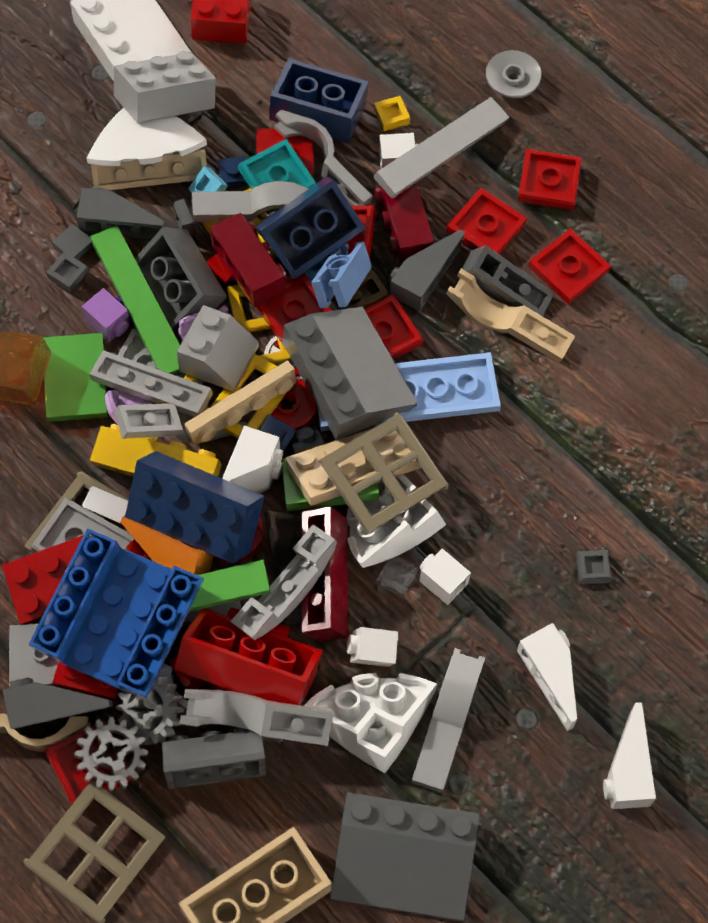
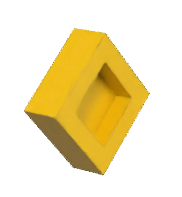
[374,96,410,132]

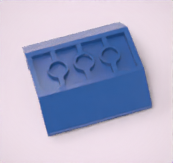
[28,528,204,698]

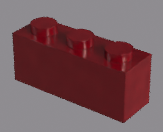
[374,183,434,263]
[210,213,287,308]

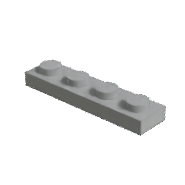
[89,350,213,417]

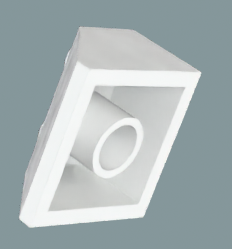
[222,426,284,494]

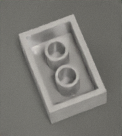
[114,51,216,123]

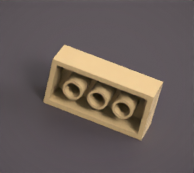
[179,827,332,923]

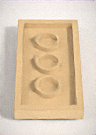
[285,427,421,506]

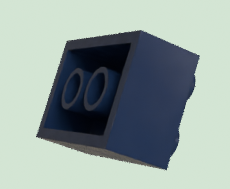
[269,58,369,143]
[255,176,366,279]

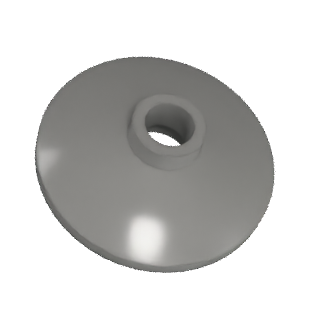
[486,50,541,98]

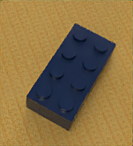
[125,451,264,563]

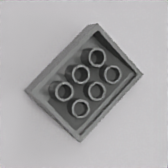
[282,307,418,441]
[330,792,479,922]

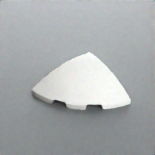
[87,108,207,166]
[346,474,446,568]
[304,673,437,773]

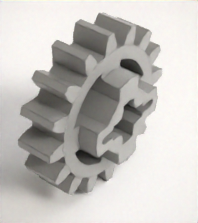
[116,676,184,745]
[75,717,148,791]

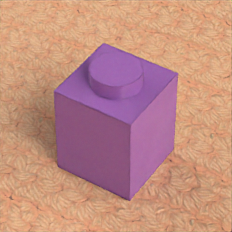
[81,288,130,342]

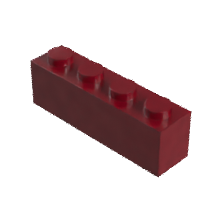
[302,507,348,642]

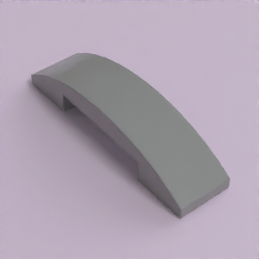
[231,525,337,640]

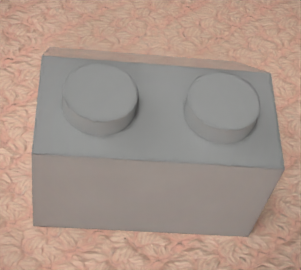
[177,305,259,392]

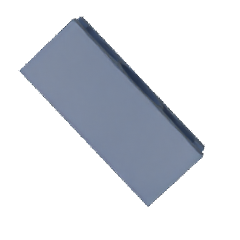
[311,242,372,308]

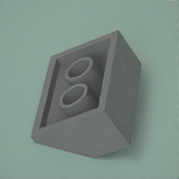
[135,227,227,333]
[162,727,266,789]

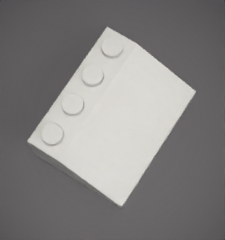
[70,0,191,82]

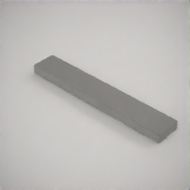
[373,97,509,198]

